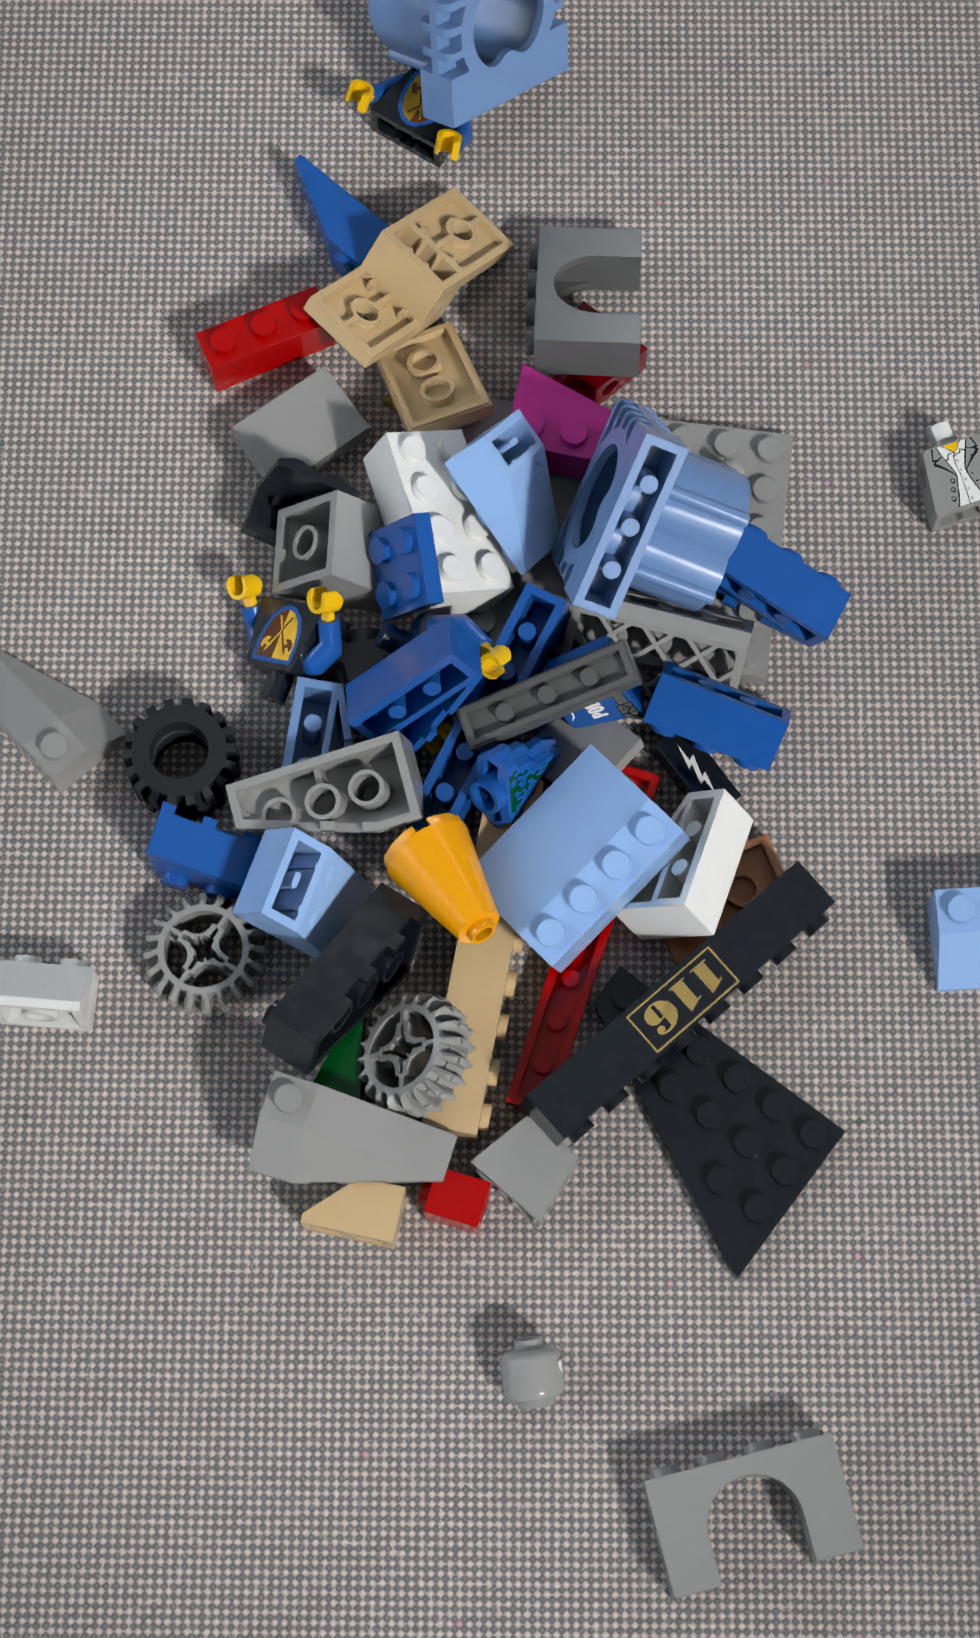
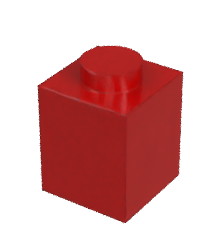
[417,1169,491,1235]

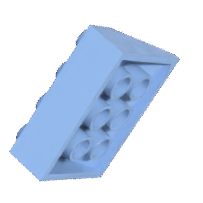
[479,744,690,972]

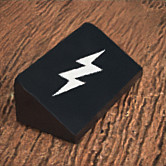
[651,734,741,800]

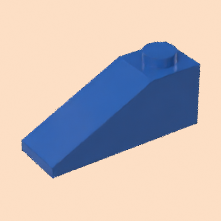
[295,154,389,276]

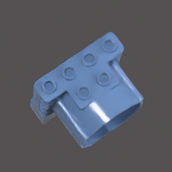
[368,0,569,129]
[551,398,751,620]

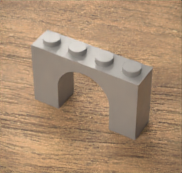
[642,1427,864,1600]

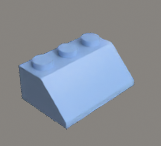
[927,887,980,992]

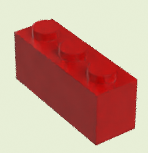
[196,286,335,392]

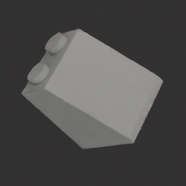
[272,490,384,613]

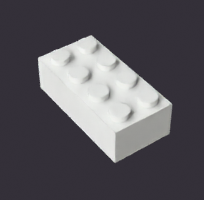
[363,429,514,618]

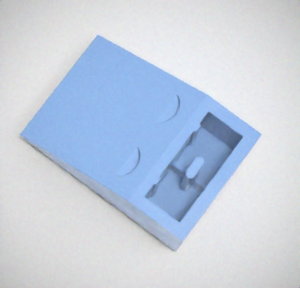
[444,409,559,575]
[232,827,375,959]

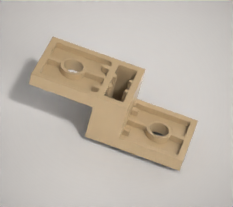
[303,187,515,368]

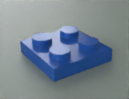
[369,512,444,621]

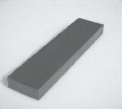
[456,639,643,753]

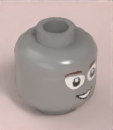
[500,1336,565,1410]

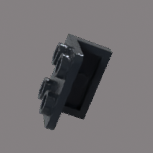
[240,458,360,547]

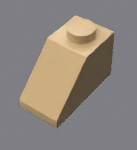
[300,1182,407,1250]

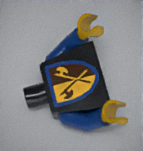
[344,68,472,168]
[226,574,351,705]

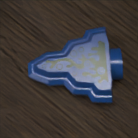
[469,736,560,829]

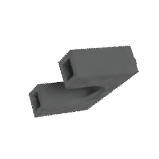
[525,226,642,377]

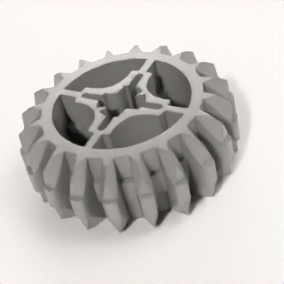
[143,892,268,1017]
[357,991,476,1118]

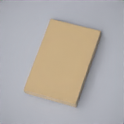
[375,321,494,432]

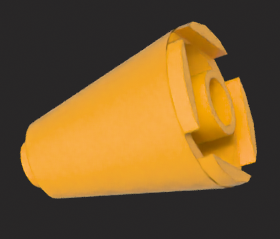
[384,813,499,944]

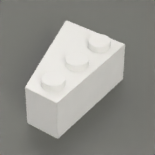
[617,789,753,940]

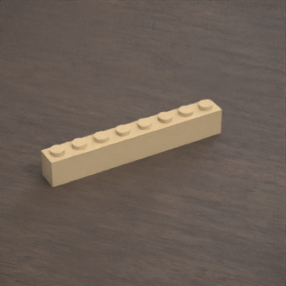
[422,780,544,1143]

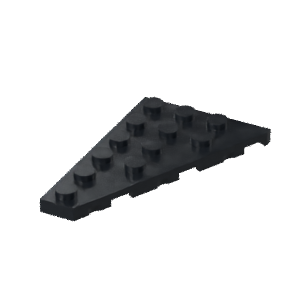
[593,966,846,1279]

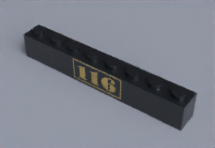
[520,861,835,1147]

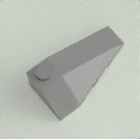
[0,650,127,795]
[225,731,423,833]
[248,1070,458,1185]

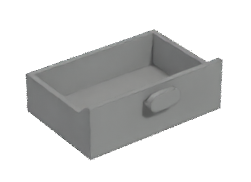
[232,366,370,478]

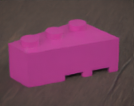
[511,364,612,479]

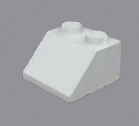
[0,955,99,1032]

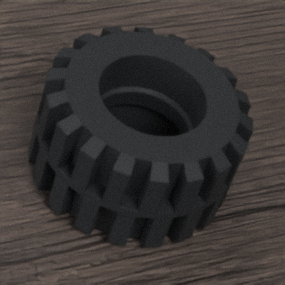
[123,698,241,821]

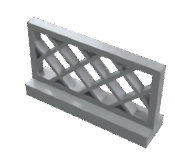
[561,590,755,709]

